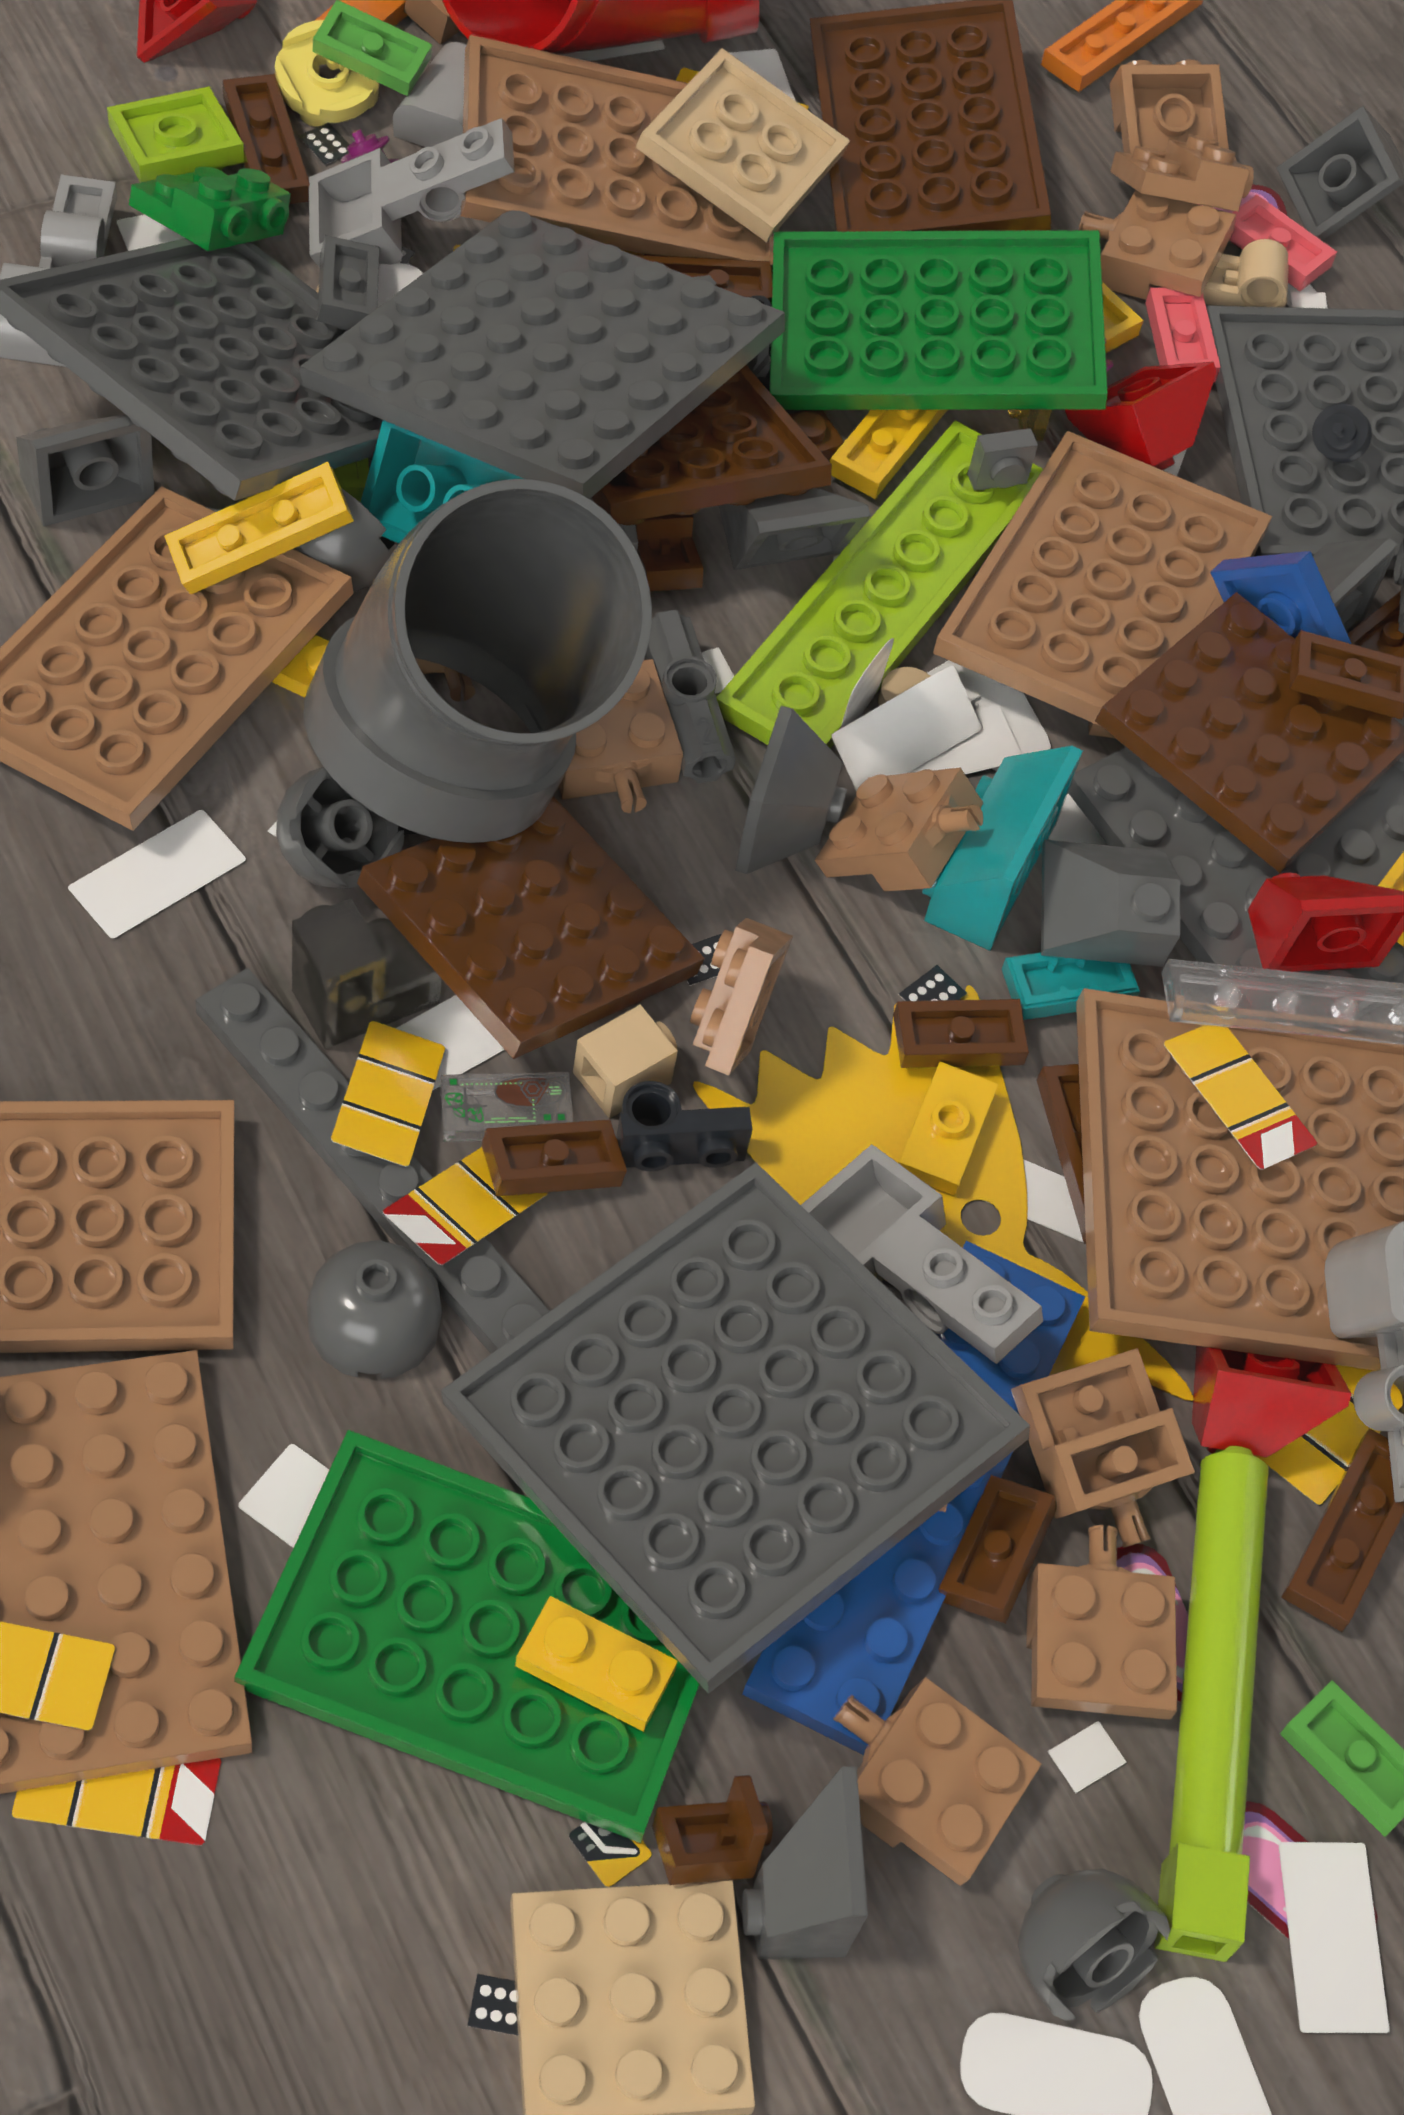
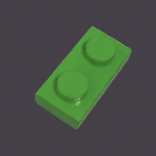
[312,0,433,96]
[1280,1680,1404,1837]

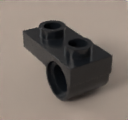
[616,1081,753,1171]

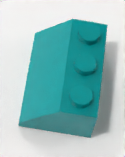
[361,420,523,543]
[922,746,1083,951]

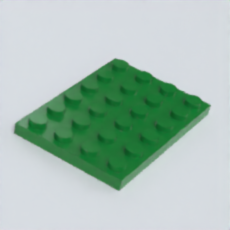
[770,230,1107,410]
[234,1430,700,1843]

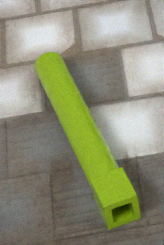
[1154,1446,1269,1962]

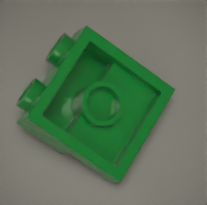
[129,167,291,251]

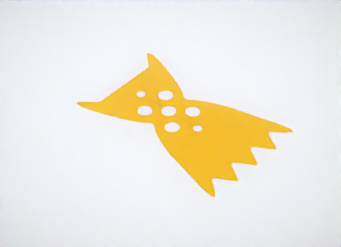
[693,985,1194,1401]

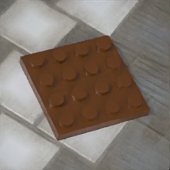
[591,365,832,525]
[1095,592,1404,873]
[357,796,705,1059]

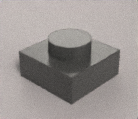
[967,428,1038,491]

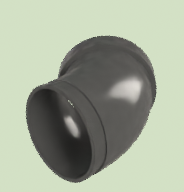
[303,479,652,843]

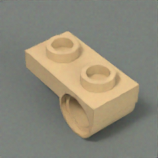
[1203,239,1289,307]

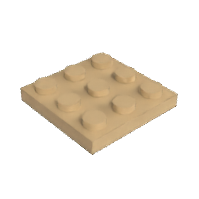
[635,48,850,242]
[510,1880,755,2115]

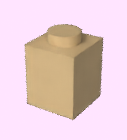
[573,1004,678,1119]

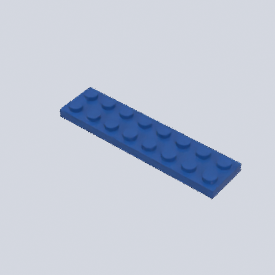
[742,1241,1085,1755]

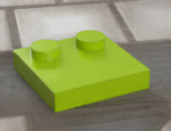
[107,86,245,183]

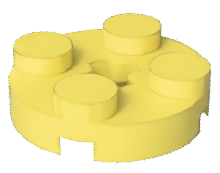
[275,20,380,127]

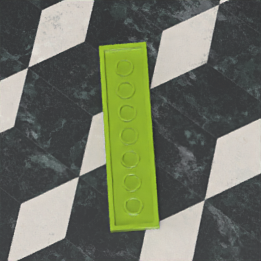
[716,420,1043,749]

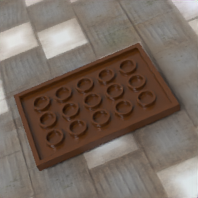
[810,0,1051,231]

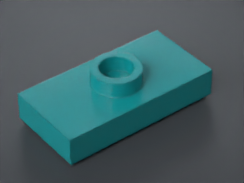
[1001,952,1140,1020]

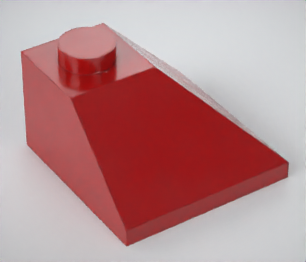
[137,0,257,63]
[1065,361,1217,470]
[1248,873,1404,973]
[1192,1346,1351,1458]

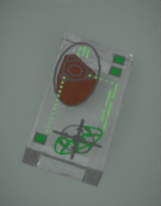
[440,1072,573,1142]

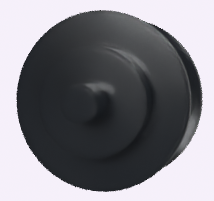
[1312,403,1372,463]

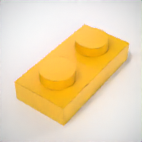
[515,1596,678,1732]

